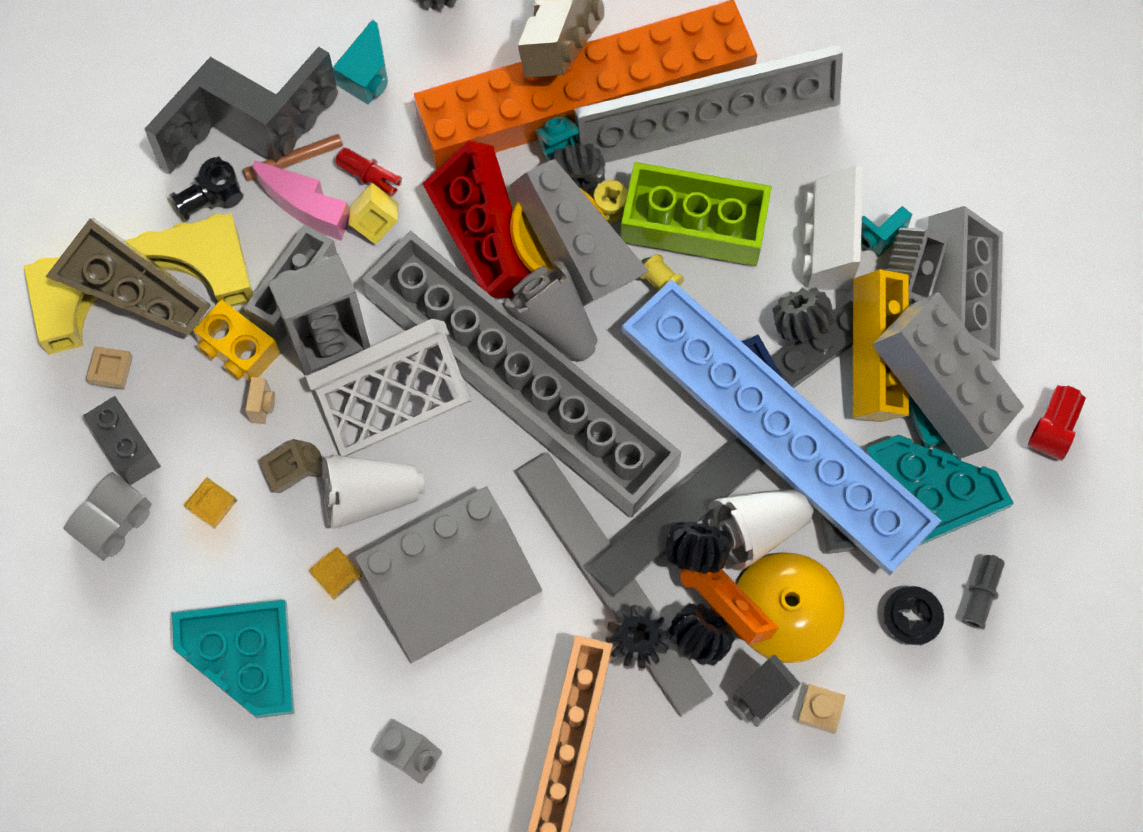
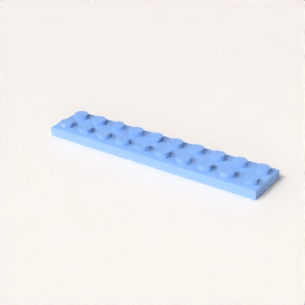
[621,279,941,576]

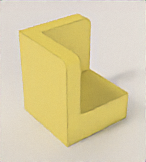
[349,183,398,245]

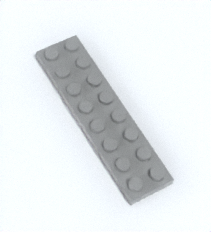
[574,45,843,163]

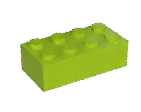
[621,162,772,266]

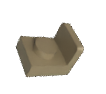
[259,439,322,493]

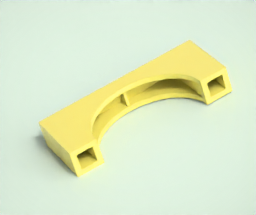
[23,213,254,355]

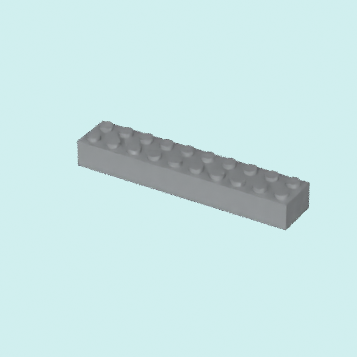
[362,230,682,518]

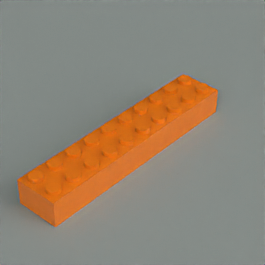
[413,0,758,170]

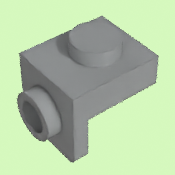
[372,719,442,784]

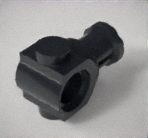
[169,156,243,221]

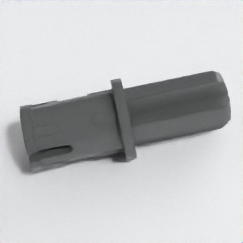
[962,555,1005,629]

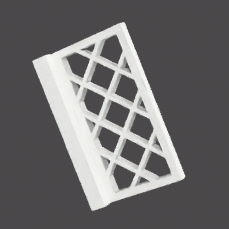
[306,319,471,457]

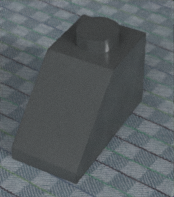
[732,654,801,727]

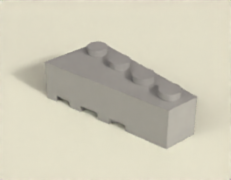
[510,159,649,306]

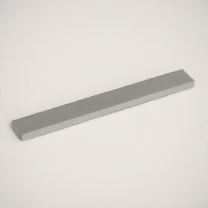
[517,452,713,716]

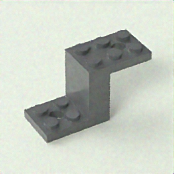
[144,47,338,174]

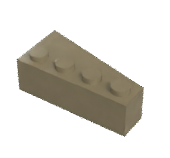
[45,218,211,335]

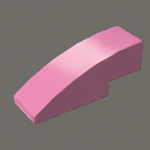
[252,161,349,241]

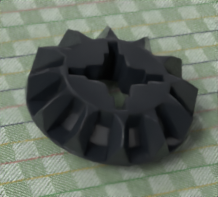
[884,586,944,646]

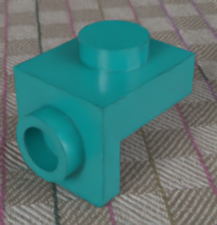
[535,116,579,162]
[861,206,913,257]

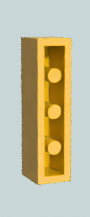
[853,269,909,422]

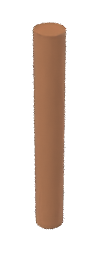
[243,134,343,181]

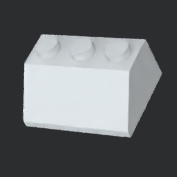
[802,166,863,292]

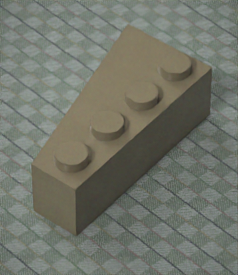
[518,0,604,78]

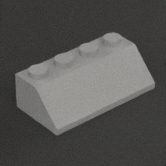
[928,206,1003,361]

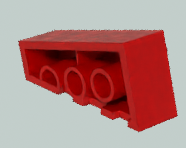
[422,140,532,299]

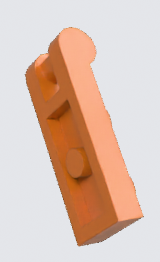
[680,569,778,645]

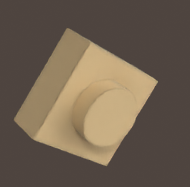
[86,346,133,389]
[245,377,275,424]
[797,684,846,734]

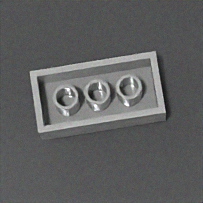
[268,253,371,376]
[872,292,1024,459]

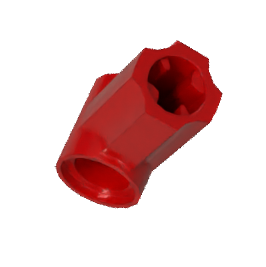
[1028,385,1086,461]

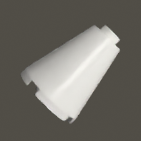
[322,455,424,528]
[708,489,814,571]

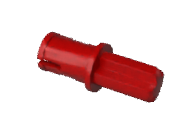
[335,147,402,197]

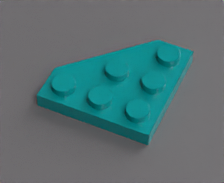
[864,434,1014,546]
[172,599,295,718]

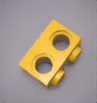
[193,299,280,382]

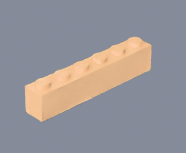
[528,635,613,832]

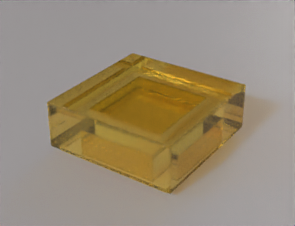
[183,477,237,529]
[309,547,362,600]

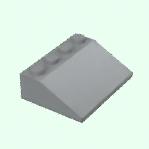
[355,486,542,664]

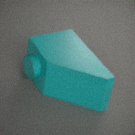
[333,20,388,105]

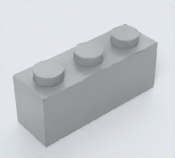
[244,224,337,341]

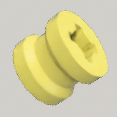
[594,180,628,223]

